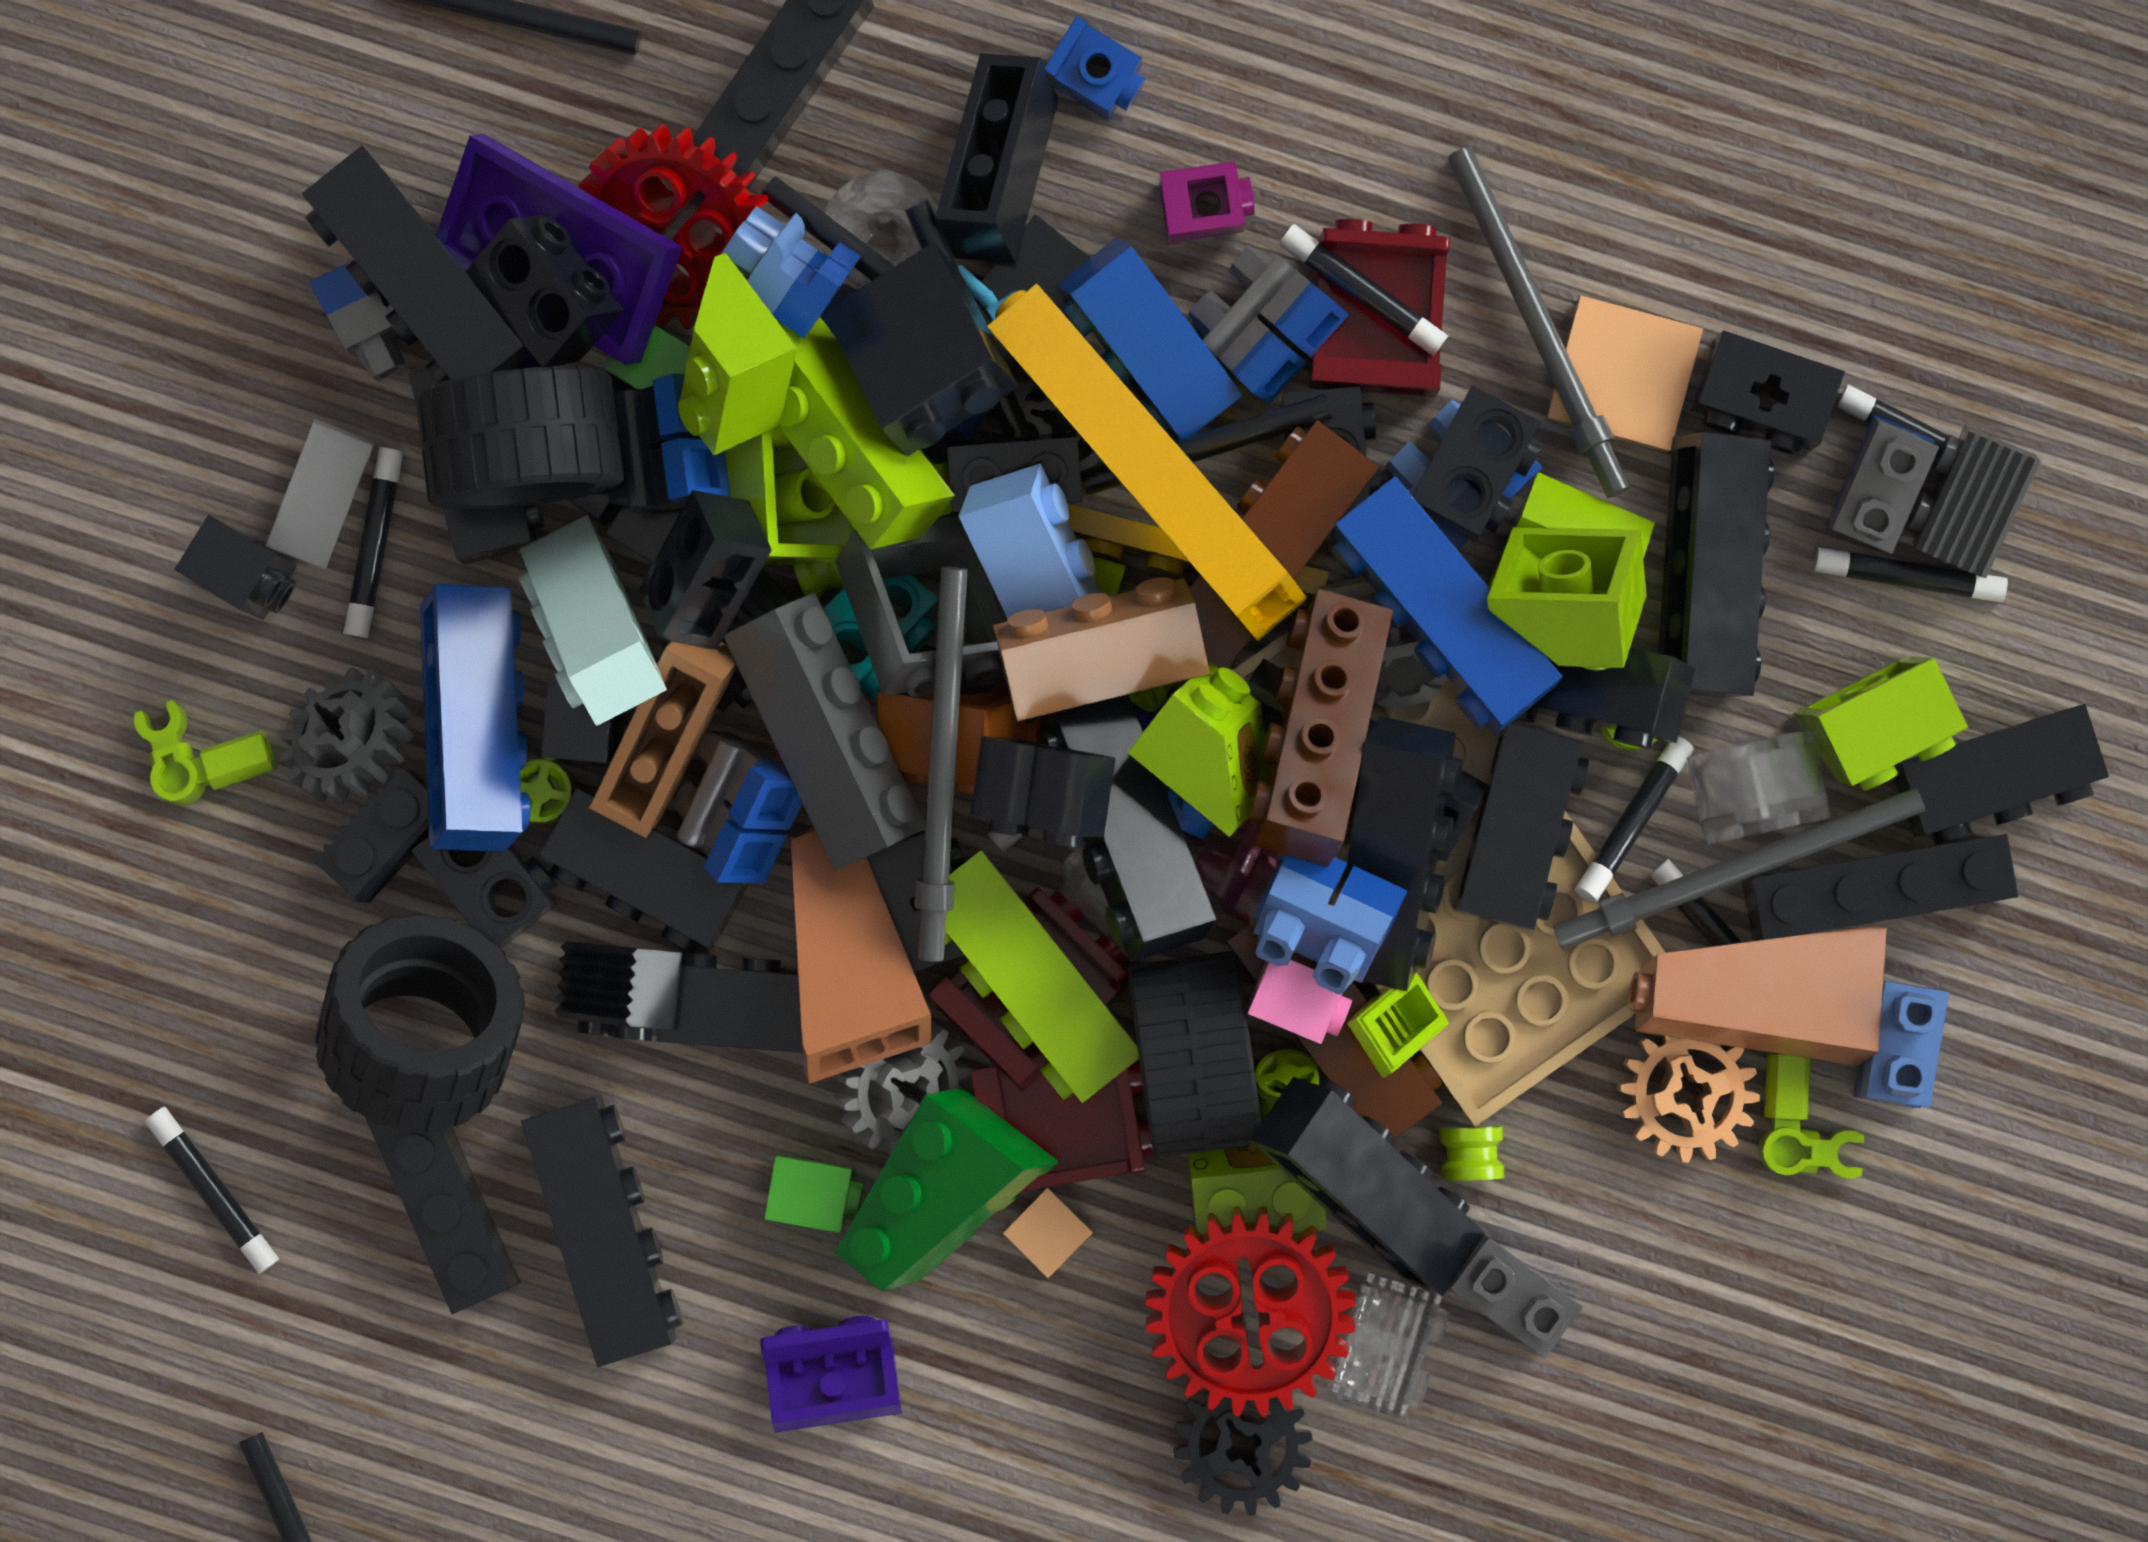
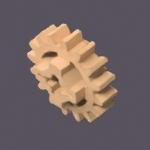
[1617,1035,1760,1163]

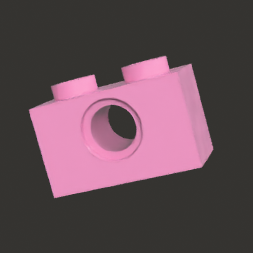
[1246,960,1352,1044]

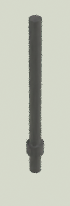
[1448,146,1630,498]
[914,567,968,962]
[1553,788,1926,950]

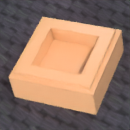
[1003,1187,1093,1278]

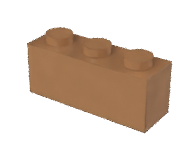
[993,577,1210,721]
[589,641,737,838]

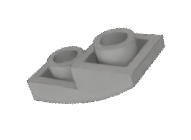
[266,419,375,570]

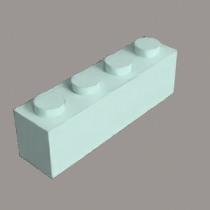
[519,514,667,726]

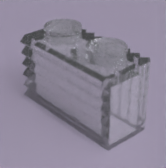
[1327,1269,1449,1420]

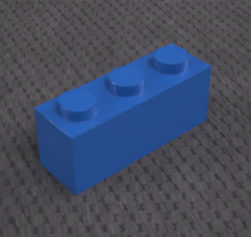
[1057,237,1243,440]

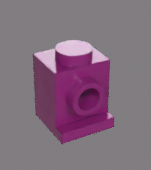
[1159,161,1255,245]

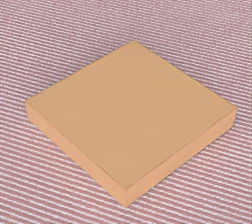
[1546,295,1703,453]

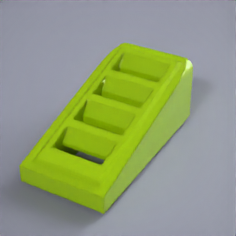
[1347,972,1449,1078]

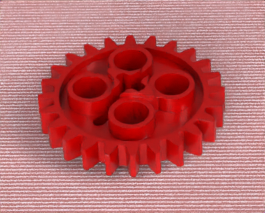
[578,124,769,330]
[1145,1206,1356,1417]

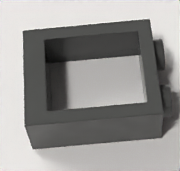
[835,515,1008,697]

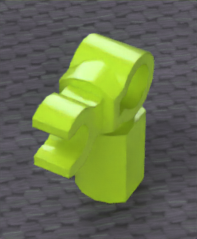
[134,700,277,806]
[1757,1053,1864,1179]

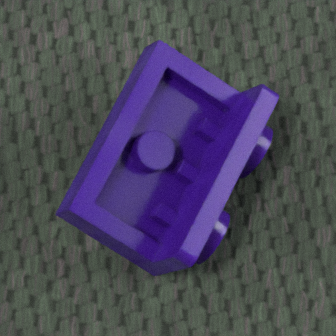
[760,1316,902,1433]

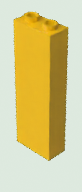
[987,283,1307,641]

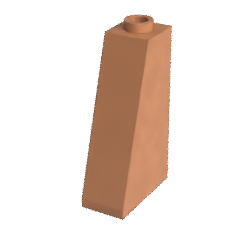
[791,826,931,1084]
[1628,925,1887,1066]

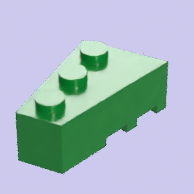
[834,1087,1059,1291]

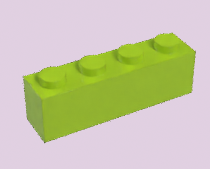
[776,317,955,550]
[919,850,1139,1103]

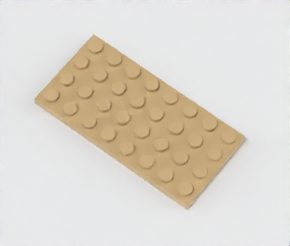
[1232,631,1666,1127]

